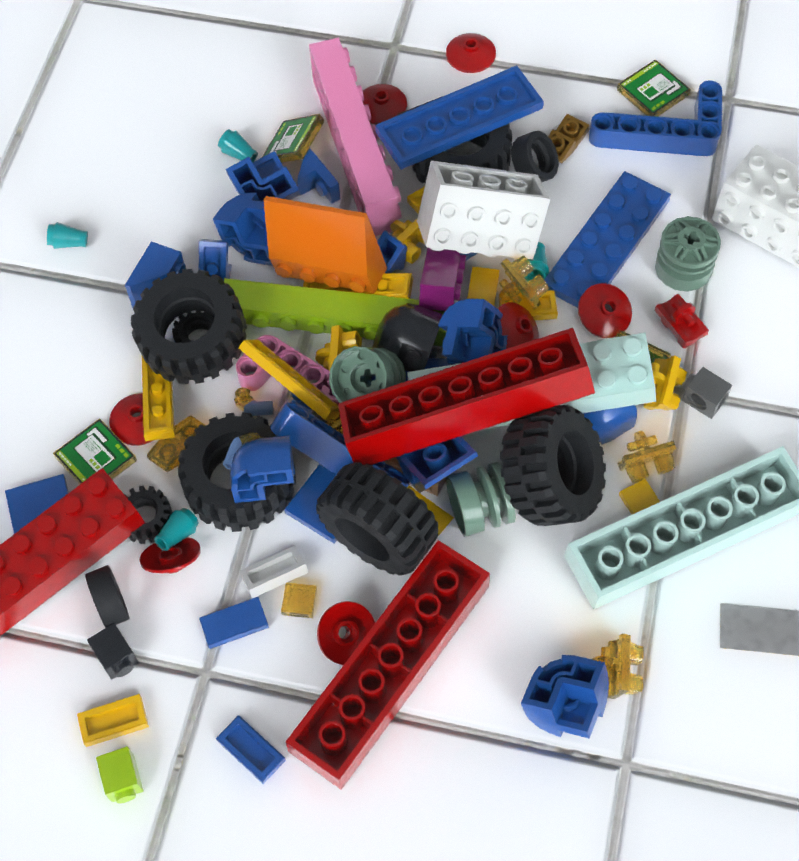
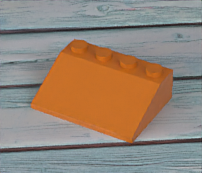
[263,196,387,293]

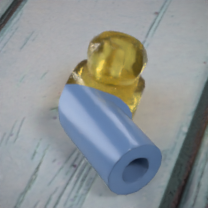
[234,387,274,416]
[223,432,262,470]

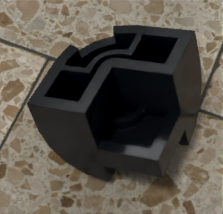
[371,303,443,372]

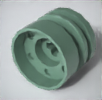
[655,216,721,292]
[329,346,406,403]
[446,462,516,537]

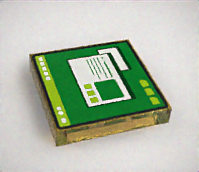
[617,59,691,117]
[261,114,325,163]
[53,418,137,485]

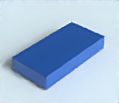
[199,597,269,649]
[216,715,286,784]

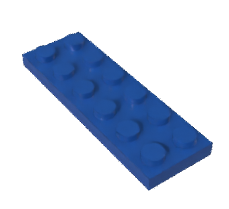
[375,65,544,170]
[541,171,671,308]

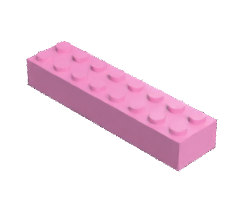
[309,37,402,236]

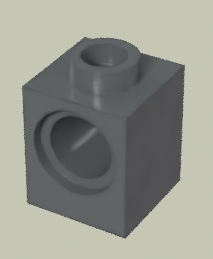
[682,367,733,419]

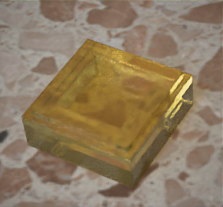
[281,583,317,619]

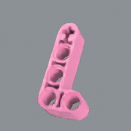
[236,335,339,405]

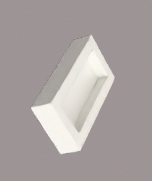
[239,545,308,598]

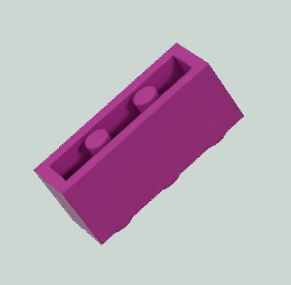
[419,247,466,311]

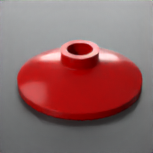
[446,33,496,73]
[362,84,407,125]
[578,283,632,338]
[497,302,539,349]
[109,393,154,446]
[139,537,201,574]
[317,601,375,665]

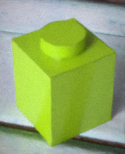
[96,746,144,804]

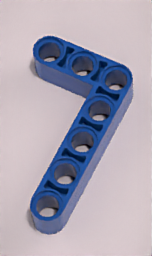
[588,80,722,156]
[270,392,410,487]

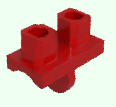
[654,293,709,348]

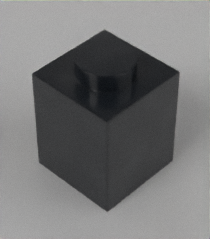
[87,623,139,680]

